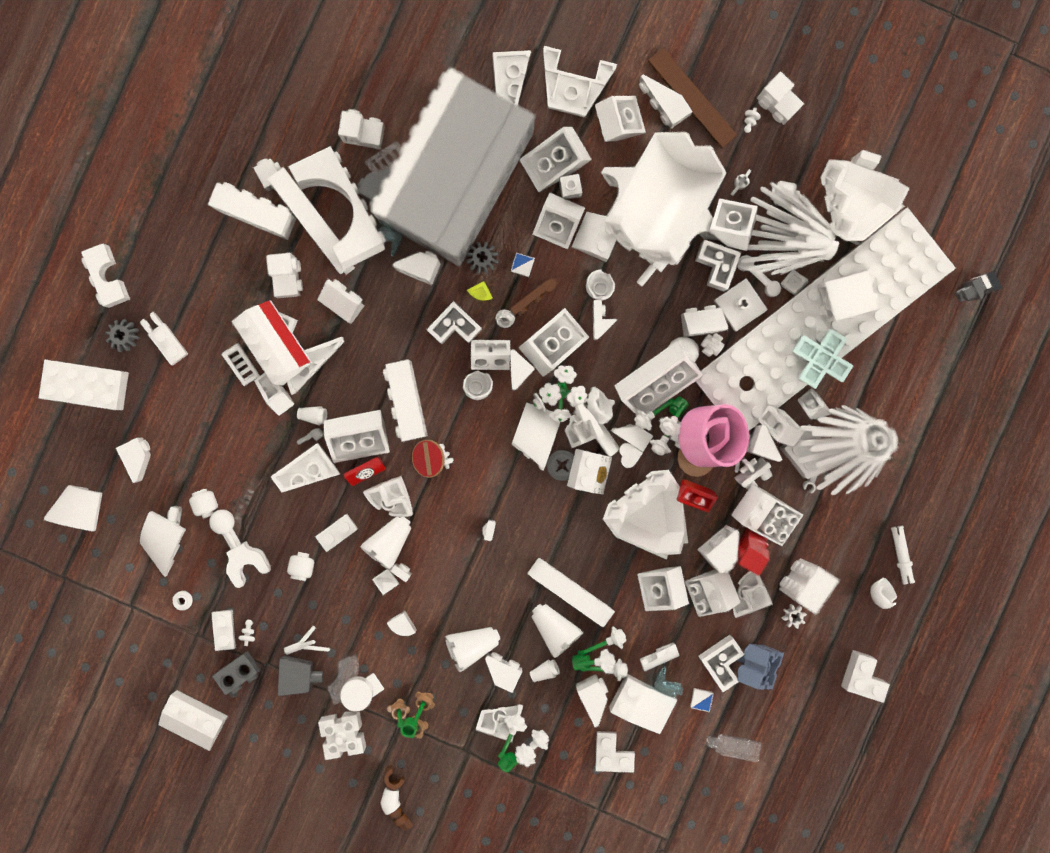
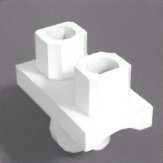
[735,457,772,490]

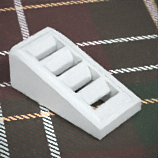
[222,343,260,386]

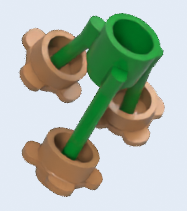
[387,692,435,738]

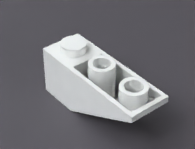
[639,74,692,129]

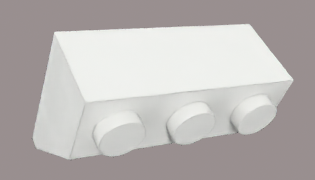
[324,410,390,463]
[697,525,739,574]
[158,690,228,751]

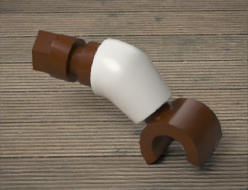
[380,765,413,831]

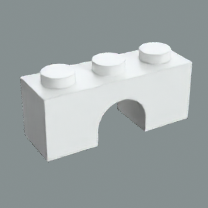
[82,244,130,308]

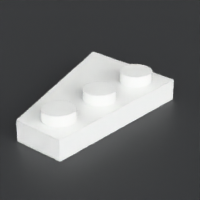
[492,51,531,106]
[271,443,341,492]

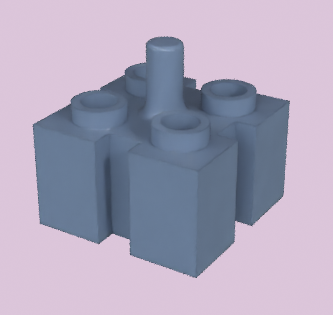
[736,644,784,689]

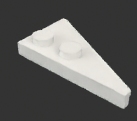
[287,337,345,395]

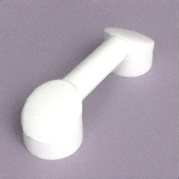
[737,255,781,297]

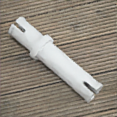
[891,526,915,584]

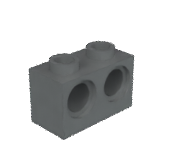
[212,651,261,695]

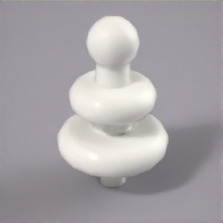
[744,108,761,133]
[439,444,454,469]
[239,619,255,646]

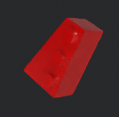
[736,528,769,576]

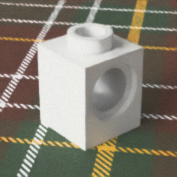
[559,174,582,200]

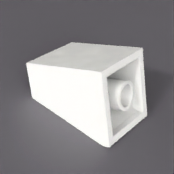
[818,271,879,322]

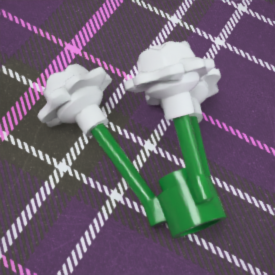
[634,396,689,455]
[572,626,628,681]
[498,714,549,772]

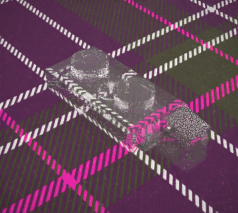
[706,735,762,762]

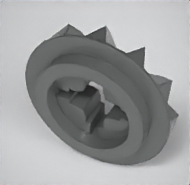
[547,450,574,481]

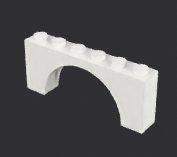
[289,146,386,270]

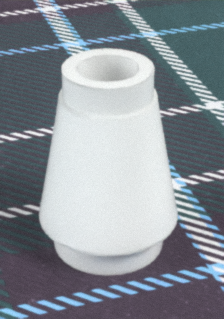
[297,406,327,425]
[530,659,560,682]

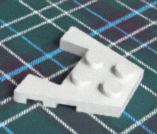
[543,46,617,117]

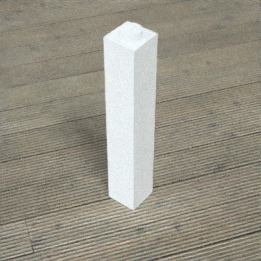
[268,167,355,275]

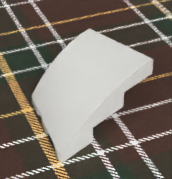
[512,402,560,470]
[44,485,102,531]
[140,511,186,577]

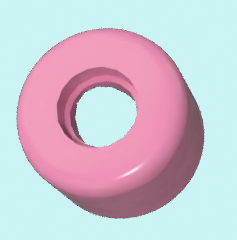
[678,404,749,467]

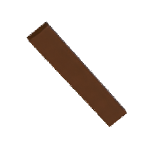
[648,48,737,149]

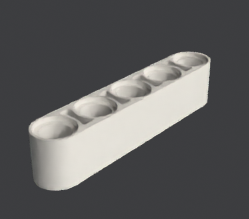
[528,558,615,627]

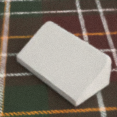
[798,388,832,419]
[596,424,619,457]

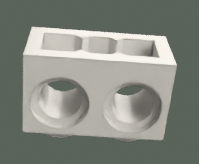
[471,340,510,370]
[758,405,804,447]

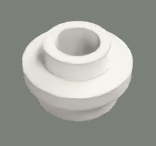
[496,310,515,328]
[173,591,193,610]

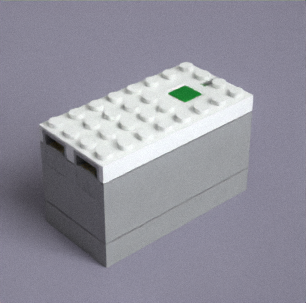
[371,68,535,267]

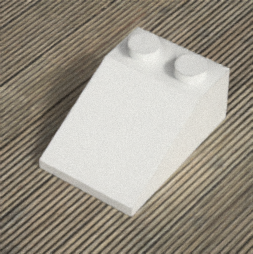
[519,127,592,192]
[519,308,589,377]
[609,674,677,734]

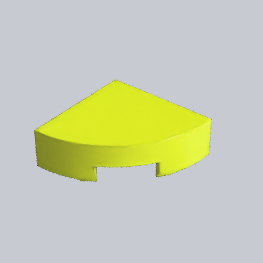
[467,281,493,301]

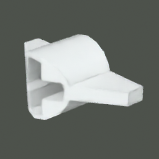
[731,169,751,196]

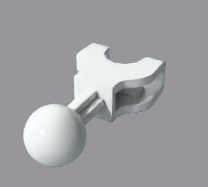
[209,509,271,588]

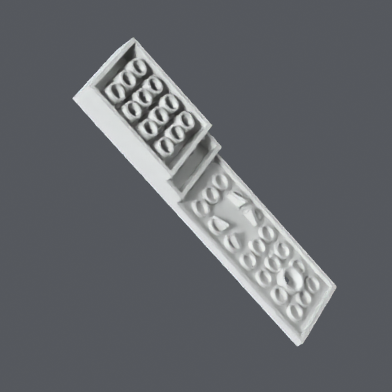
[695,207,955,430]

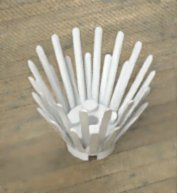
[740,182,839,275]
[796,406,897,495]

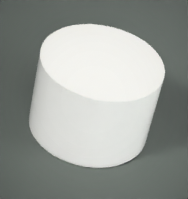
[340,676,373,711]

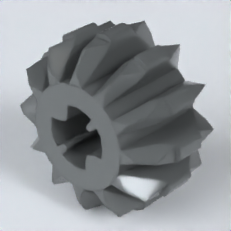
[466,242,498,274]
[105,319,140,352]

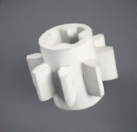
[701,333,725,357]
[782,604,807,629]

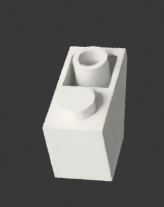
[485,652,522,693]

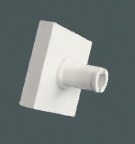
[714,278,768,332]

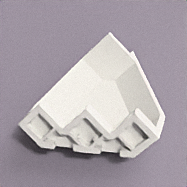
[821,160,909,241]
[603,470,688,559]

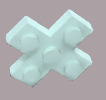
[792,329,853,389]

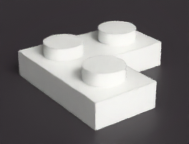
[595,731,635,772]

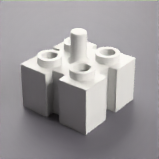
[318,711,366,760]

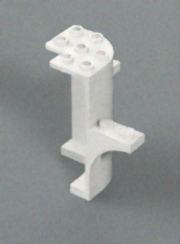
[601,132,726,264]

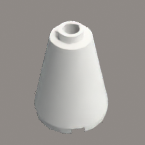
[360,516,411,570]
[532,604,583,658]
[445,627,500,672]

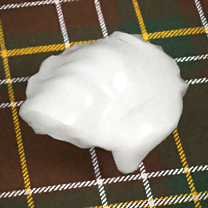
[587,387,615,425]

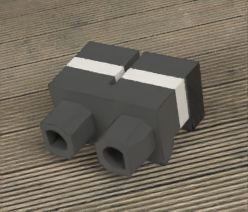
[955,271,1002,302]

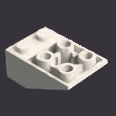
[732,483,803,546]

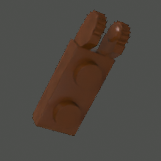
[511,278,557,316]

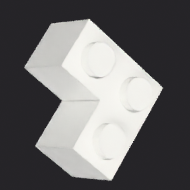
[757,72,804,124]
[338,109,385,149]
[695,240,741,292]
[266,253,303,298]
[427,302,482,344]
[698,635,744,692]
[841,650,890,703]

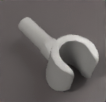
[297,428,324,445]

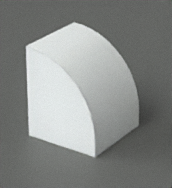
[387,611,417,636]

